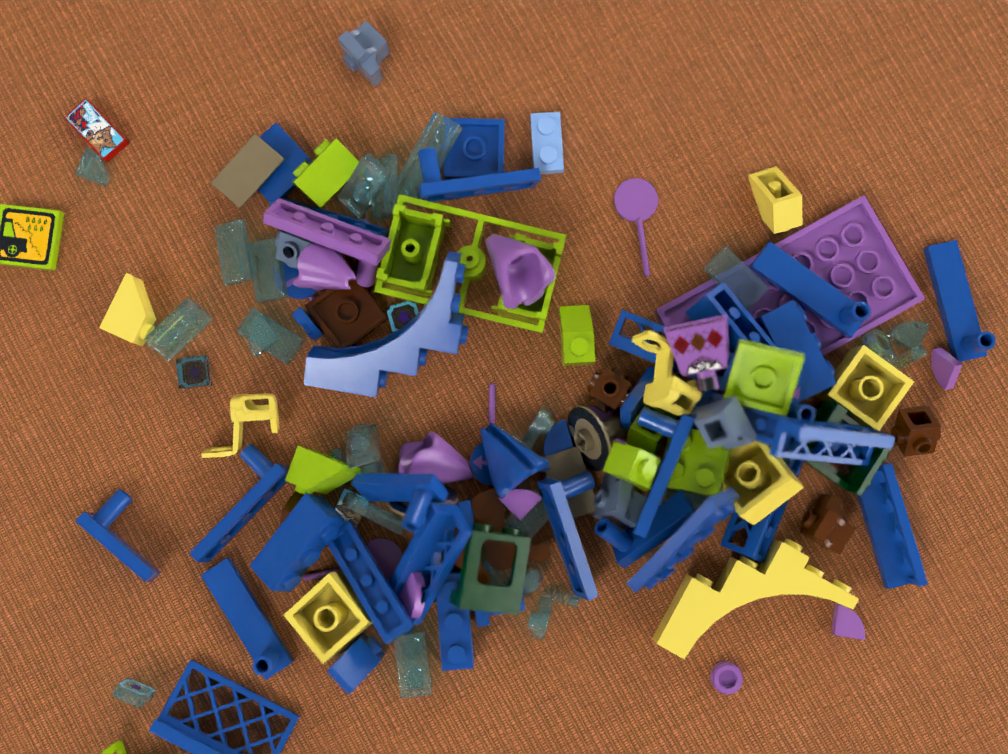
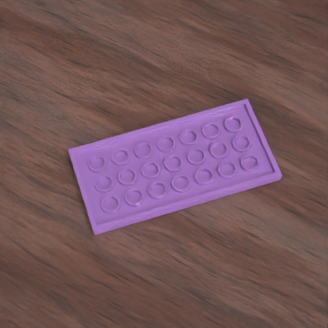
[654,195,925,395]

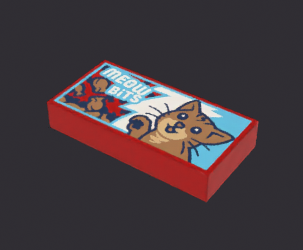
[64,98,129,163]

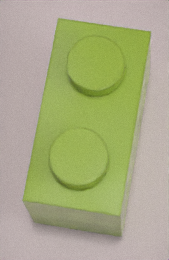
[291,138,362,208]

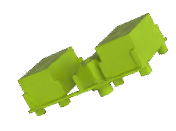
[374,194,566,333]

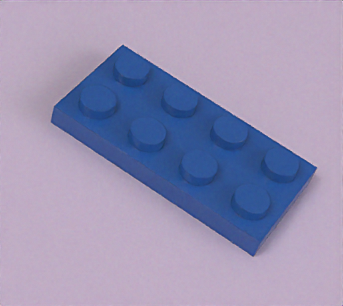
[627,487,740,593]

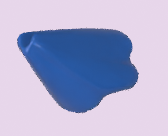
[480,423,551,499]

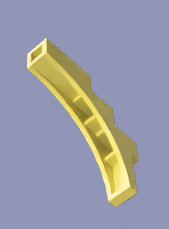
[652,538,859,659]

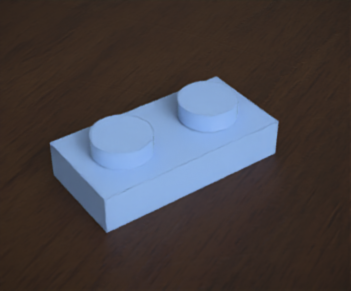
[530,112,564,174]

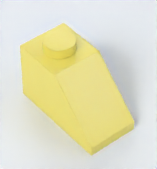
[749,166,803,234]
[99,273,156,346]

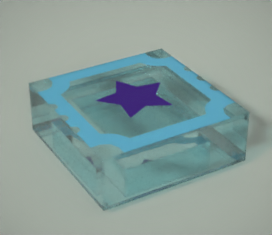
[112,678,156,708]

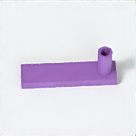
[263,198,391,287]

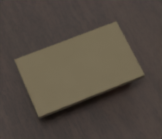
[211,134,285,209]
[543,446,595,519]

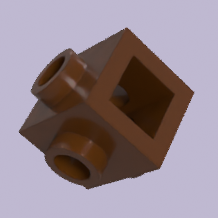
[587,367,632,413]
[891,406,941,457]

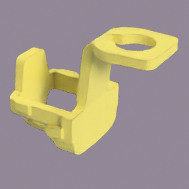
[632,330,702,417]
[201,393,280,458]

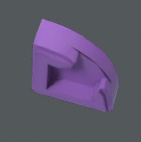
[931,347,963,390]
[498,489,542,520]
[399,572,425,618]
[831,603,865,640]

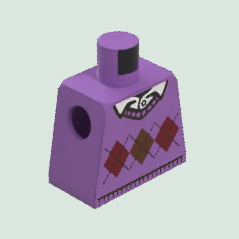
[664,314,729,391]

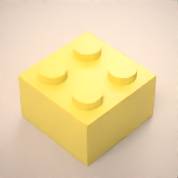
[816,345,914,431]
[722,441,804,525]
[284,569,372,664]

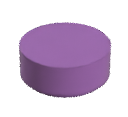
[710,661,743,694]

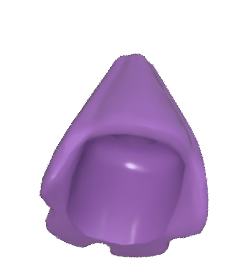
[485,234,555,309]
[293,242,357,290]
[396,431,474,483]

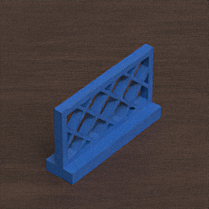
[149,659,300,754]

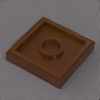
[305,270,389,348]

